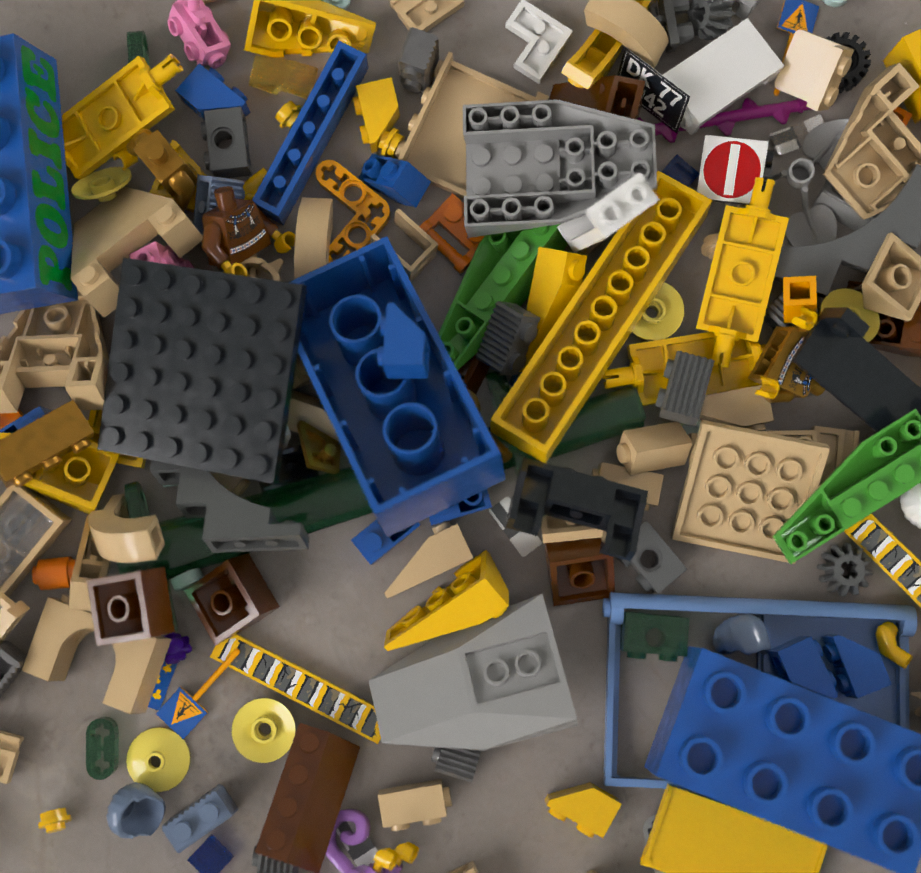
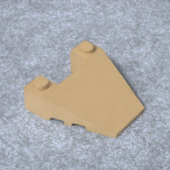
[823,63,921,220]
[70,186,203,318]
[0,291,109,413]

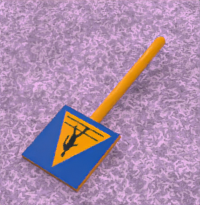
[773,0,820,96]
[156,648,240,739]

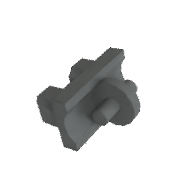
[648,0,694,53]

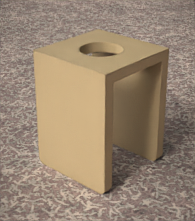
[370,208,438,282]

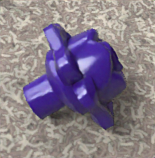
[164,632,192,664]

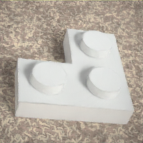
[505,0,573,84]

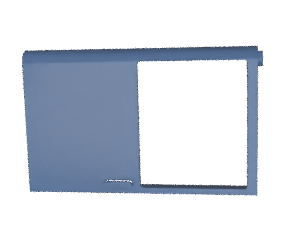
[602,592,918,790]

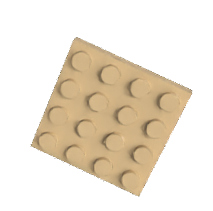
[671,419,830,564]

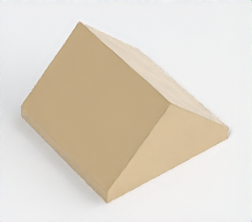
[862,232,921,321]

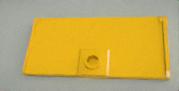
[640,784,828,873]

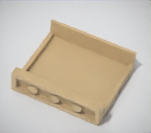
[395,52,549,198]

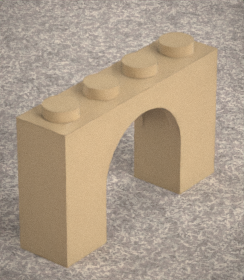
[21,594,171,714]

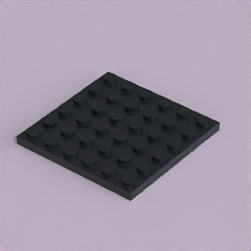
[97,258,307,484]

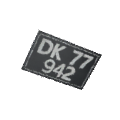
[617,47,691,134]

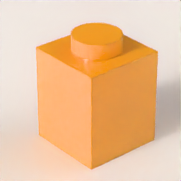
[783,276,817,323]

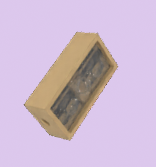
[0,485,72,607]

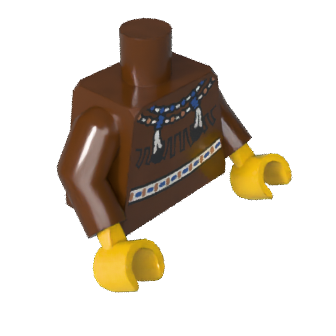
[202,186,295,276]

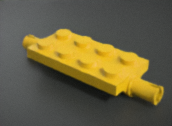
[62,54,183,179]
[696,177,789,368]
[602,332,766,407]

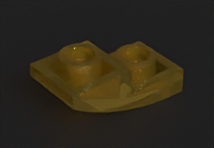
[248,56,318,99]

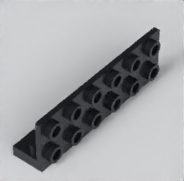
[792,307,921,432]

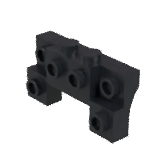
[505,457,648,561]

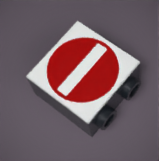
[697,135,774,205]

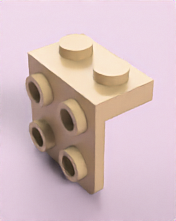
[775,30,854,111]

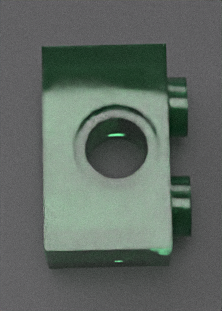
[620,612,690,662]

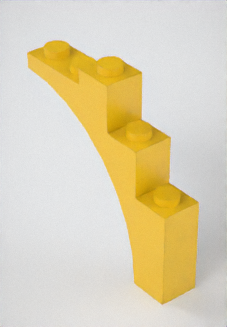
[561,0,657,89]

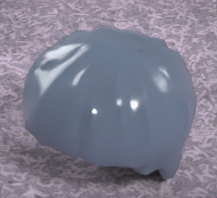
[713,614,771,655]
[107,782,166,839]

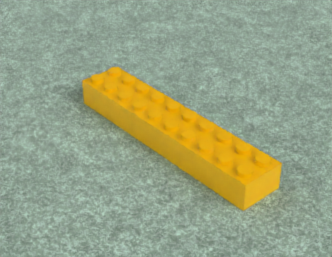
[490,171,712,463]

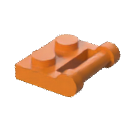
[419,193,484,274]

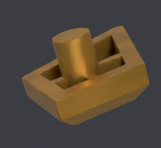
[297,420,341,474]

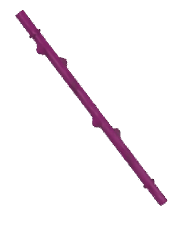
[638,98,812,143]

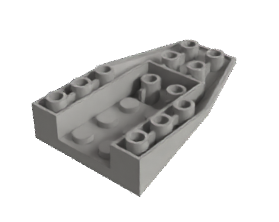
[463,100,657,238]
[369,594,578,751]

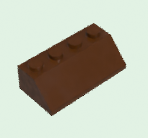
[255,723,360,873]

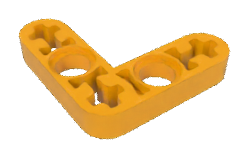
[315,159,391,263]

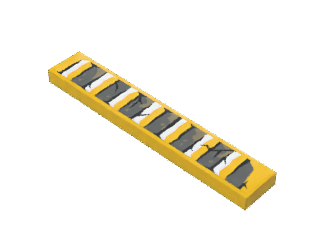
[844,514,921,607]
[210,634,381,744]

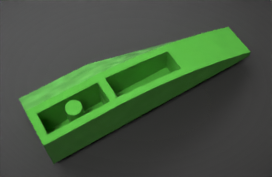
[438,224,568,370]
[772,409,921,564]

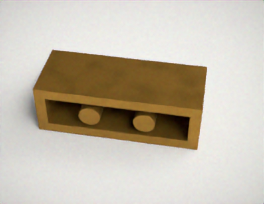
[0,400,94,488]

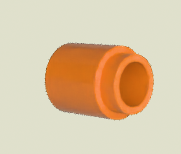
[32,556,76,591]

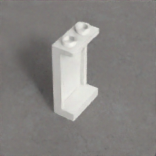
[663,18,784,135]
[557,173,659,253]

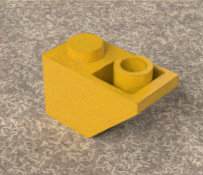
[352,77,400,153]
[544,782,622,838]

